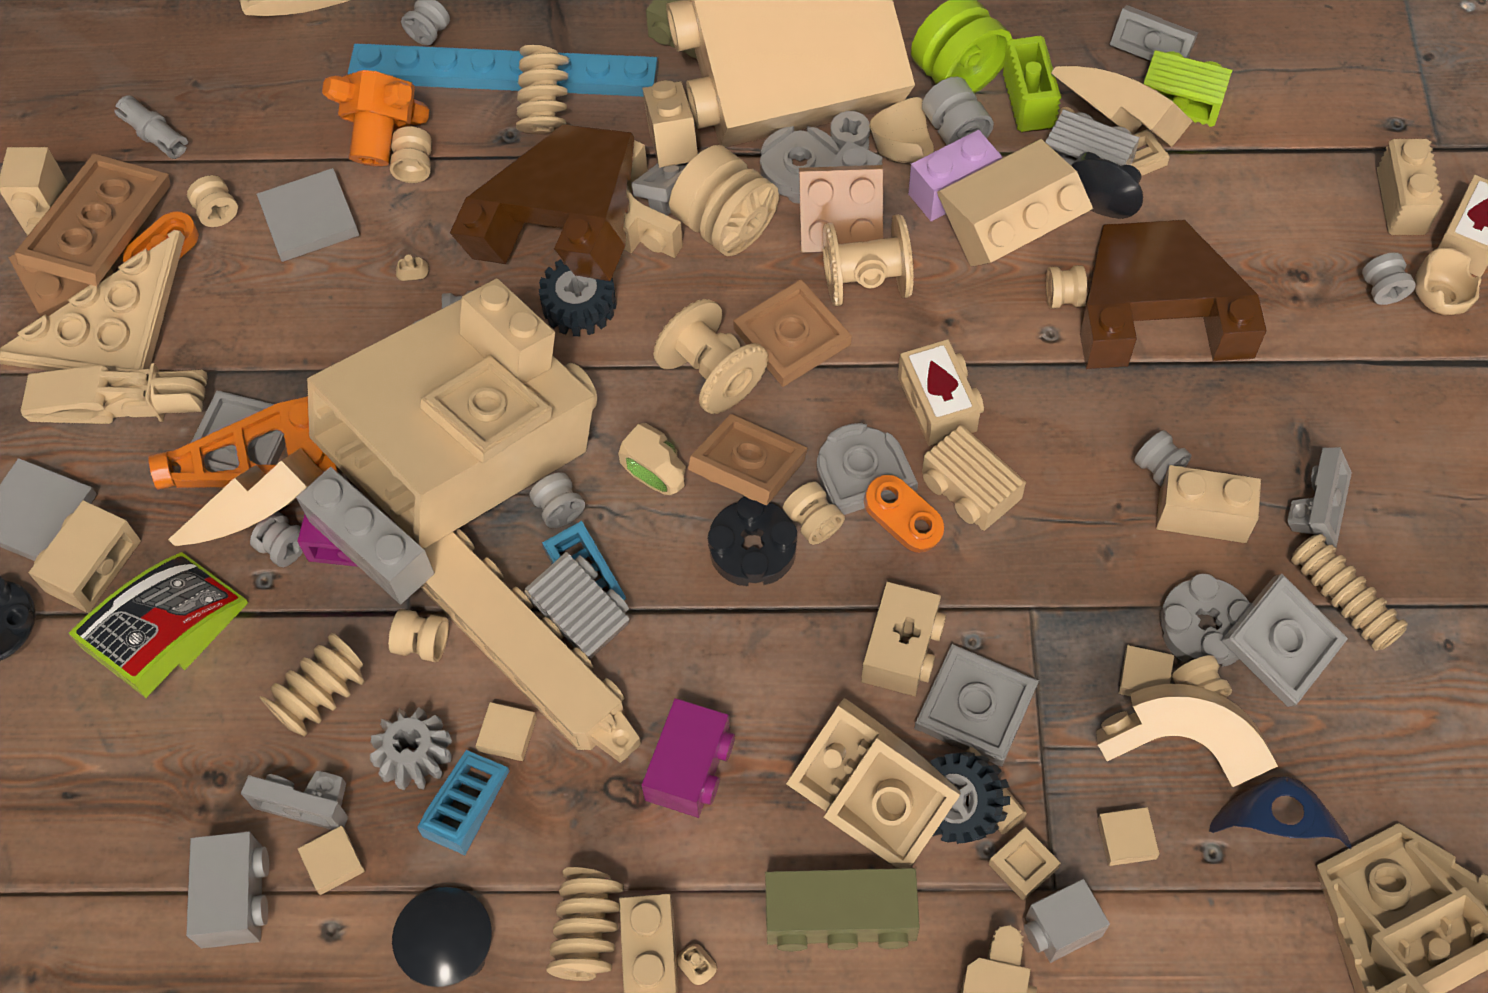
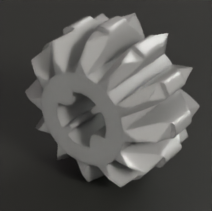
[370,707,452,791]

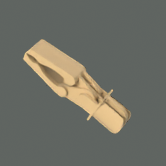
[21,363,208,424]

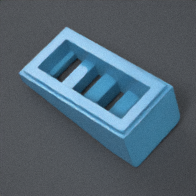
[542,521,626,601]
[417,750,509,855]

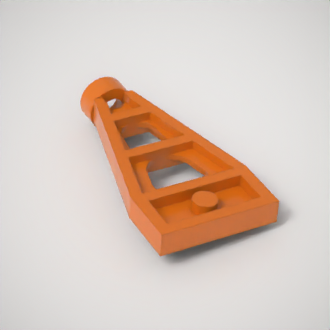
[148,396,339,490]

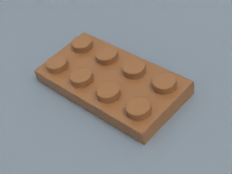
[15,153,170,286]

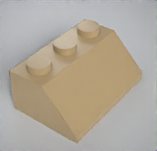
[937,139,1093,267]

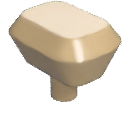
[396,255,428,281]
[677,944,717,985]

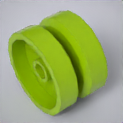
[911,0,1012,94]

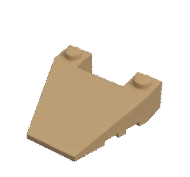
[1317,823,1488,993]

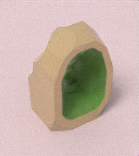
[618,423,686,495]

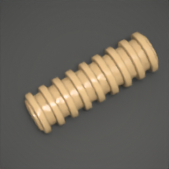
[1291,534,1408,651]

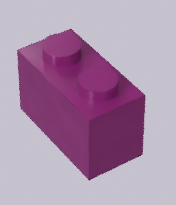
[642,698,735,818]

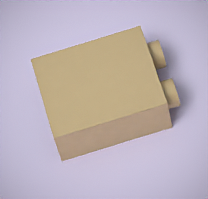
[666,0,915,147]
[307,300,597,549]

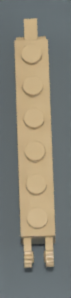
[420,529,641,763]

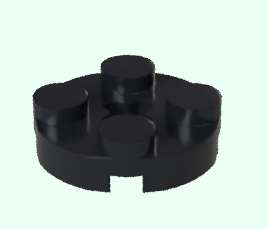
[707,496,797,586]

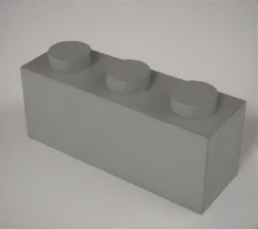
[296,467,435,605]

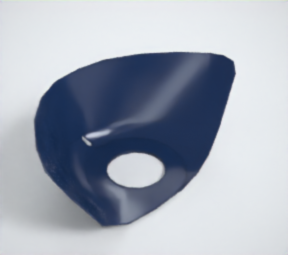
[1209,777,1352,849]

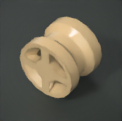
[187,175,238,227]
[1046,265,1087,309]
[1172,655,1232,698]

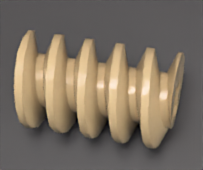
[516,45,569,134]
[259,633,365,737]
[546,867,624,981]

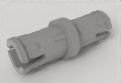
[115,95,188,159]

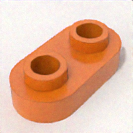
[123,212,199,262]
[864,475,944,553]

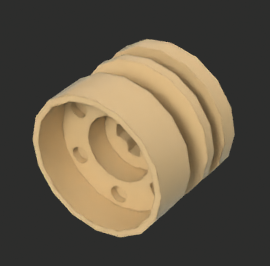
[669,145,779,256]

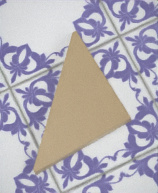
[0,230,185,372]

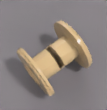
[823,214,913,306]
[653,299,768,414]

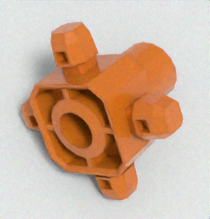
[322,70,429,166]

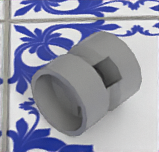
[922,77,994,145]

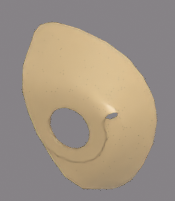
[869,97,934,163]

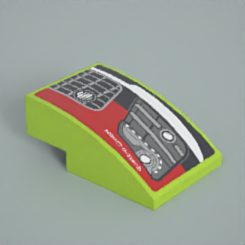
[68,552,248,698]

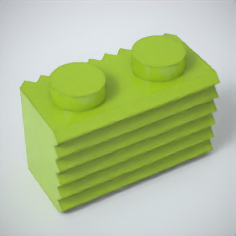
[1003,36,1061,132]
[1144,50,1232,127]

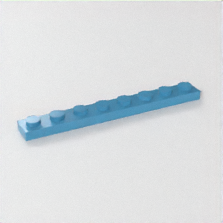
[348,44,658,97]

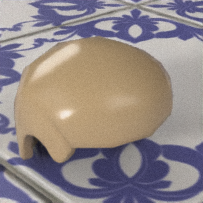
[1414,248,1481,315]

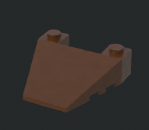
[450,124,634,281]
[1080,220,1267,369]

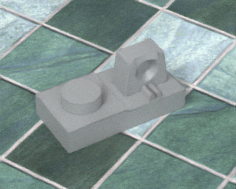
[1110,5,1198,61]
[632,153,699,216]
[1288,447,1352,547]
[241,771,348,830]

